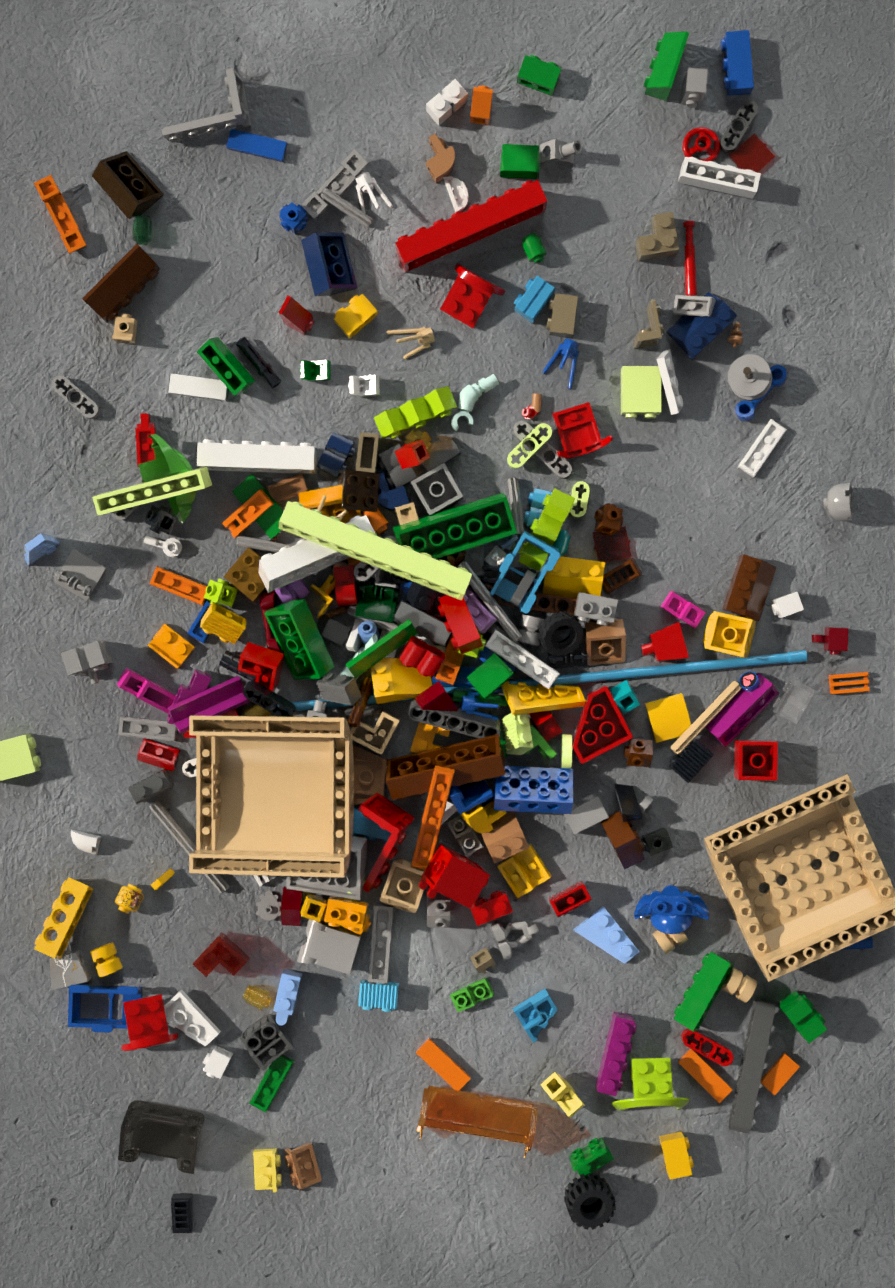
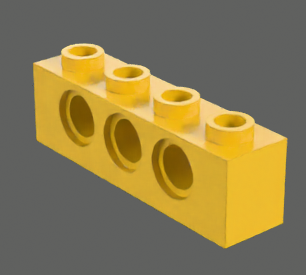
[34,877,94,960]

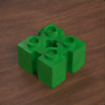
[777,990,827,1044]

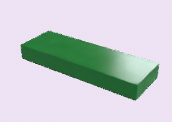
[249,1054,294,1113]

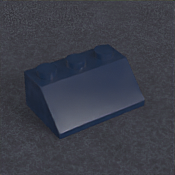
[301,232,358,296]
[666,292,737,359]

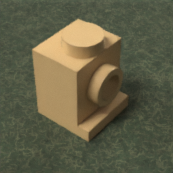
[112,314,137,344]
[395,502,418,525]

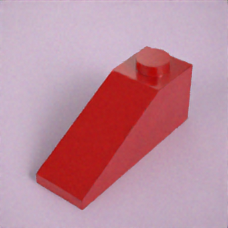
[278,295,314,335]

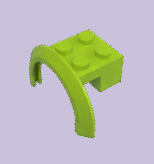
[612,1058,690,1111]

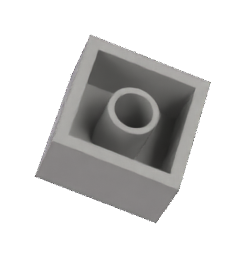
[411,463,463,516]

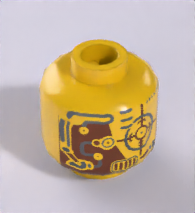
[115,884,144,914]

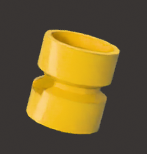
[90,942,123,977]

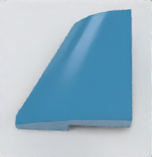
[512,989,558,1043]

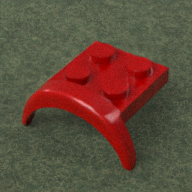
[440,263,506,328]
[552,402,613,459]
[121,994,179,1051]

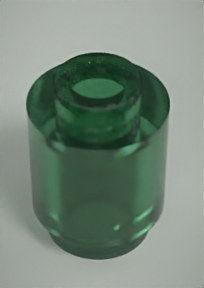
[132,214,152,245]

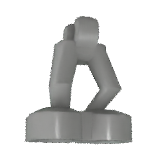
[491,921,539,961]

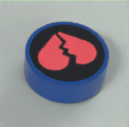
[739,671,760,691]

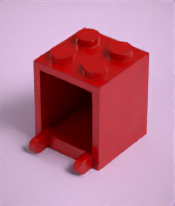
[419,844,490,909]

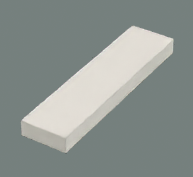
[485,630,560,689]

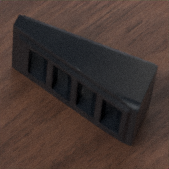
[171,1193,192,1233]

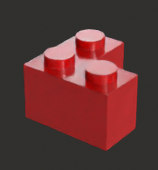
[238,642,284,692]

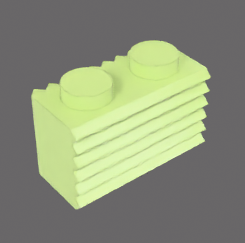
[501,712,533,755]

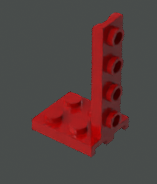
[358,793,415,893]

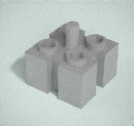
[61,641,113,685]

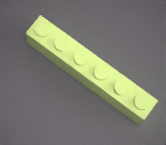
[92,466,212,515]

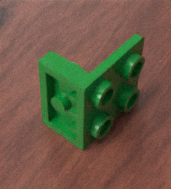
[569,1137,614,1176]

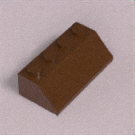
[82,244,160,323]

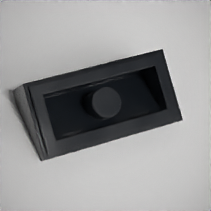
[614,784,642,822]

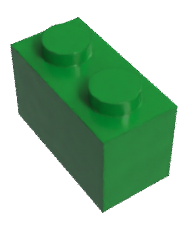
[517,55,561,96]

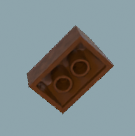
[722,554,776,622]

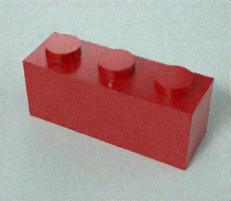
[437,595,483,655]

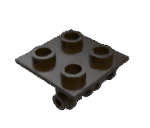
[338,470,379,512]

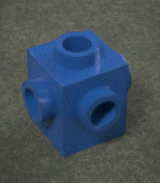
[279,202,308,235]

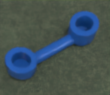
[735,365,787,422]

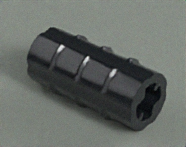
[219,650,256,681]

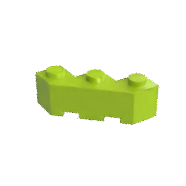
[374,386,457,440]
[518,488,575,571]

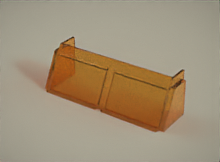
[417,1086,538,1158]

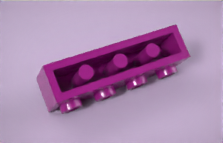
[595,1012,637,1096]

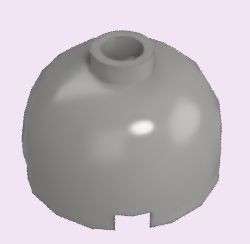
[823,482,854,521]

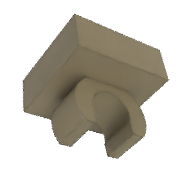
[470,947,495,974]

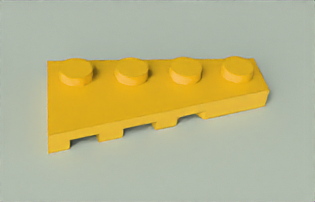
[501,681,586,715]

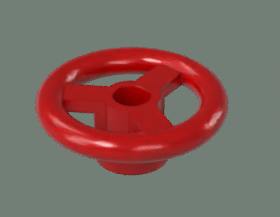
[682,127,720,162]

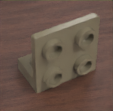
[633,299,664,349]

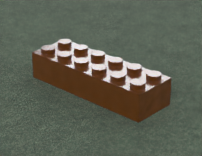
[386,734,506,800]

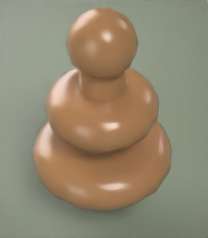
[727,322,743,347]

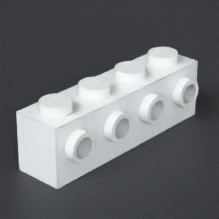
[678,157,761,199]

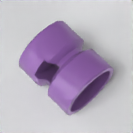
[275,579,310,604]

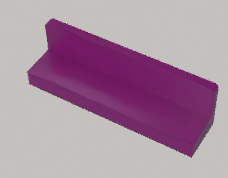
[705,673,780,747]
[167,676,250,733]

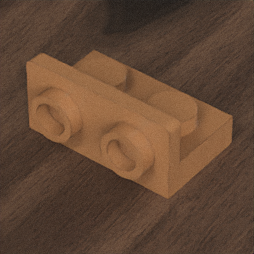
[284,1143,322,1189]

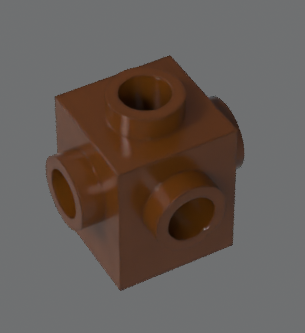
[594,503,624,536]
[624,739,653,767]

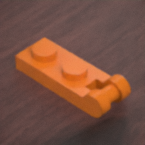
[222,489,274,538]

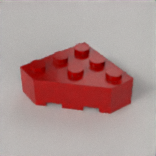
[572,685,633,764]

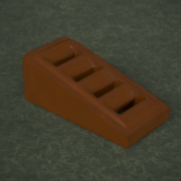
[602,558,643,594]

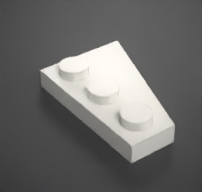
[657,349,683,415]
[164,990,221,1046]

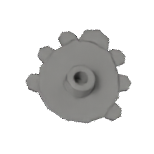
[256,891,281,921]

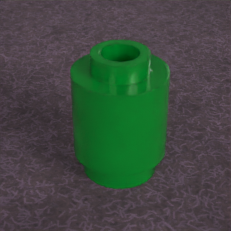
[522,233,547,264]

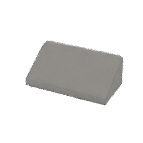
[673,295,716,317]

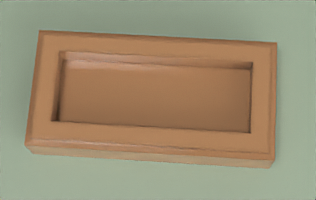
[266,473,309,504]

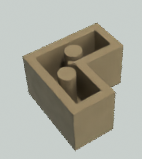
[635,212,679,261]

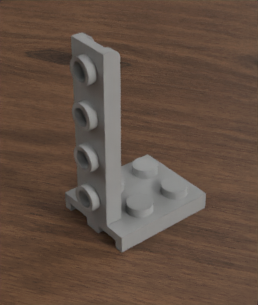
[162,68,251,142]

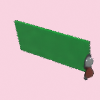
[232,473,285,542]

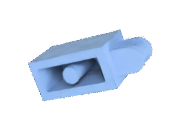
[273,969,303,1025]

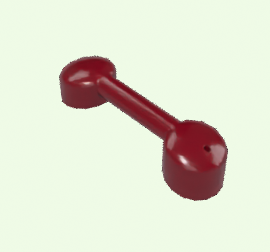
[260,590,282,653]

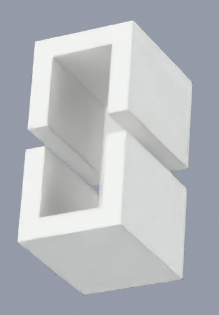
[426,79,468,126]

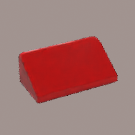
[137,738,181,771]

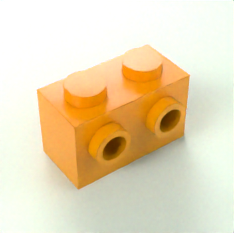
[324,896,368,931]

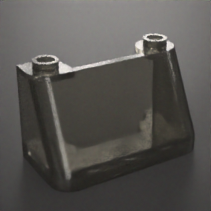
[118,1100,204,1174]

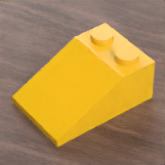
[371,658,432,704]

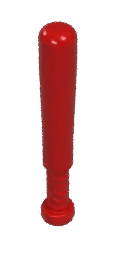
[683,220,697,296]

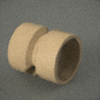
[652,930,688,955]
[721,968,757,1003]

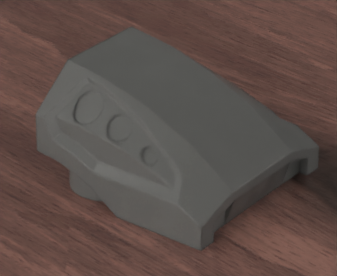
[240,1014,294,1071]

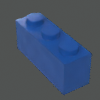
[720,30,754,96]

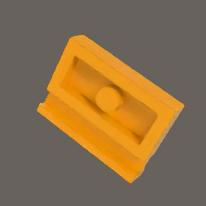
[147,624,195,669]

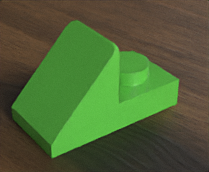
[526,724,557,759]

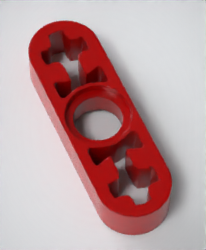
[681,1029,734,1066]

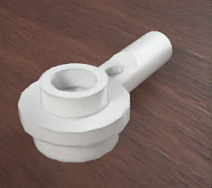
[144,536,182,557]

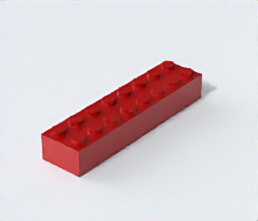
[395,180,547,273]

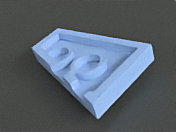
[573,906,639,964]

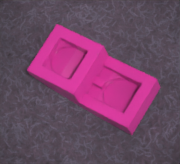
[660,591,706,629]

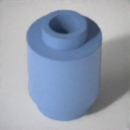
[358,621,380,645]

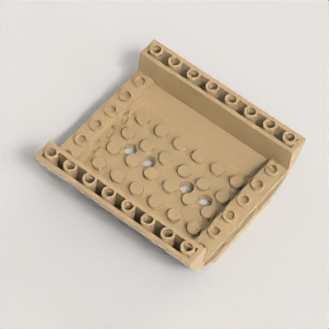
[704,774,895,982]

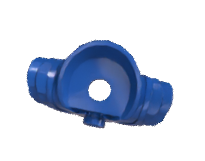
[634,885,709,934]

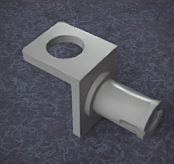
[540,139,582,164]
[359,565,400,589]

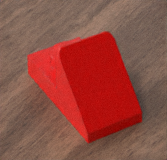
[529,711,562,742]

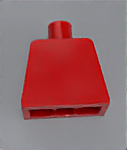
[640,622,689,661]

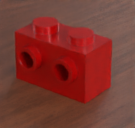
[471,890,513,926]

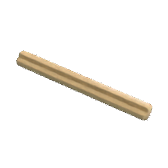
[671,681,742,754]

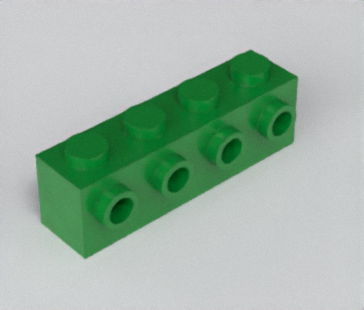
[674,952,734,1032]

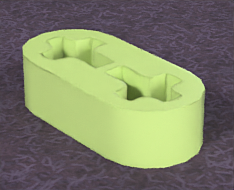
[570,481,590,518]
[561,734,572,769]

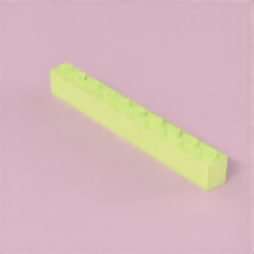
[279,501,472,601]

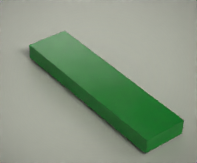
[345,619,418,678]

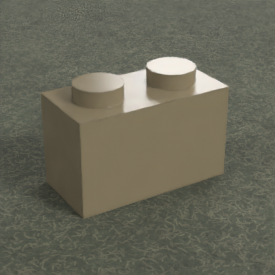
[546,293,578,338]
[356,432,380,473]

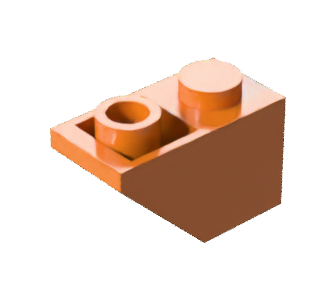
[470,85,493,125]

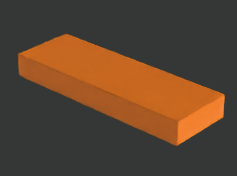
[149,566,207,606]
[416,1038,471,1092]
[678,1049,733,1103]

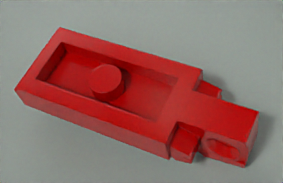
[135,413,156,467]

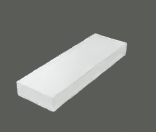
[168,374,228,401]
[738,419,787,477]

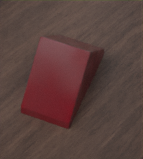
[415,681,458,712]
[281,887,303,926]

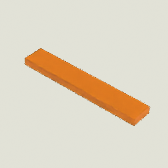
[411,766,454,870]

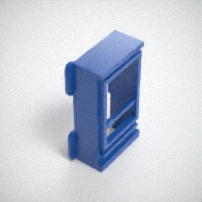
[68,985,142,1033]

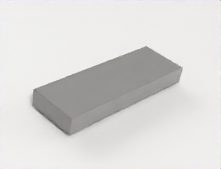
[118,716,178,742]

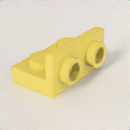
[253,1148,282,1193]

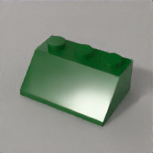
[643,31,689,101]

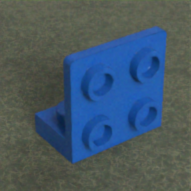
[449,780,493,814]

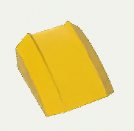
[703,611,756,659]

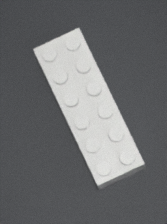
[197,439,318,474]
[258,515,375,593]

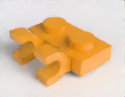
[410,722,451,753]

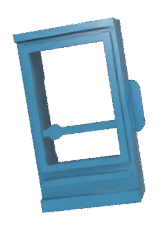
[490,531,560,613]

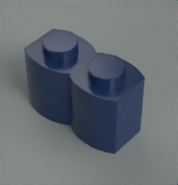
[316,432,356,477]

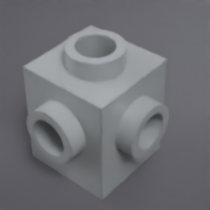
[427,899,454,928]

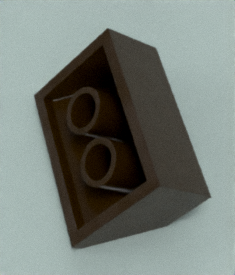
[92,151,164,219]

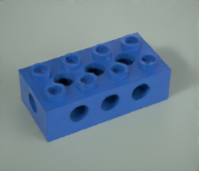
[494,766,573,814]

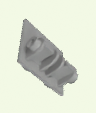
[54,549,106,601]

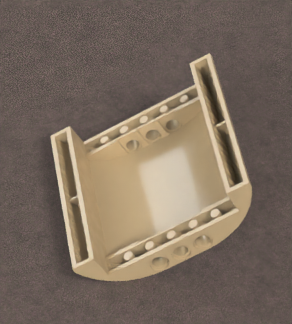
[189,715,354,878]

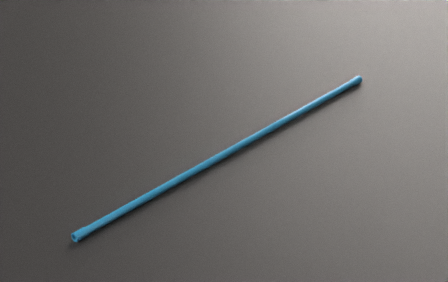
[273,650,807,715]

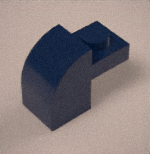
[378,473,409,510]

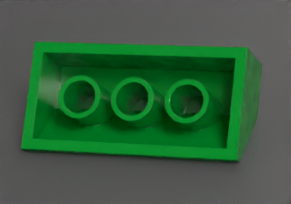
[264,599,335,680]

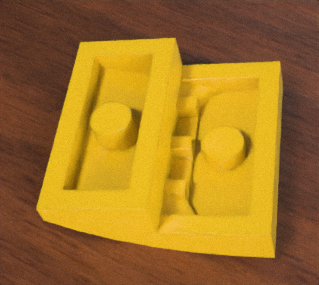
[645,693,691,743]
[497,844,552,898]

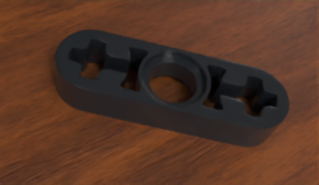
[243,681,296,717]

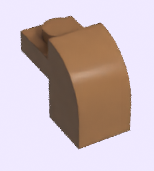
[426,134,455,183]

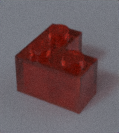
[193,932,250,977]

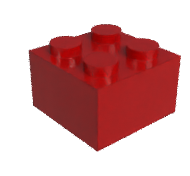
[734,740,778,781]

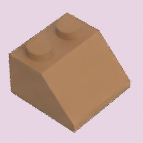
[584,619,626,666]
[481,811,530,864]

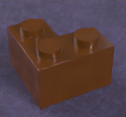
[601,811,645,870]

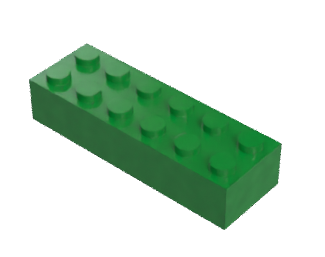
[393,492,517,559]

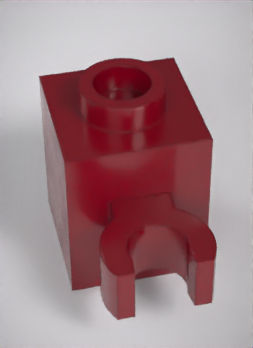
[812,627,848,655]

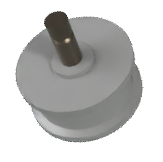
[728,354,772,400]

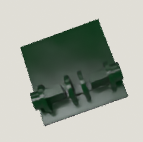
[354,583,399,623]

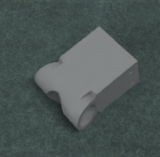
[297,919,363,975]

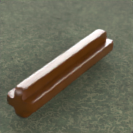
[348,677,373,728]

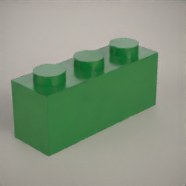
[197,337,255,396]

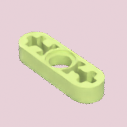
[507,423,552,469]

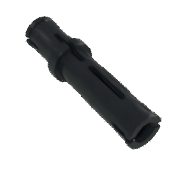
[236,337,282,389]

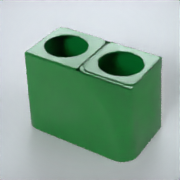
[500,144,539,179]
[467,653,515,700]

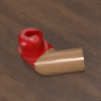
[522,393,542,419]

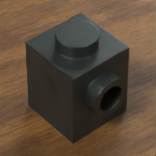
[641,828,673,855]

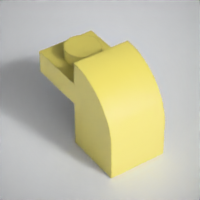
[541,1072,585,1118]

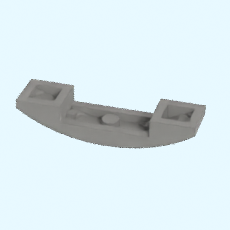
[301,149,368,219]

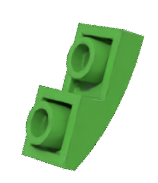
[450,977,494,1012]

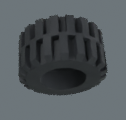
[564,1173,616,1230]

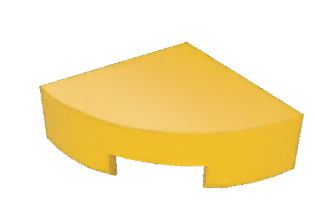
[151,868,175,890]

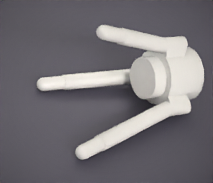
[355,172,393,214]

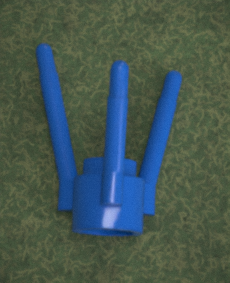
[542,339,579,389]
[461,688,503,720]

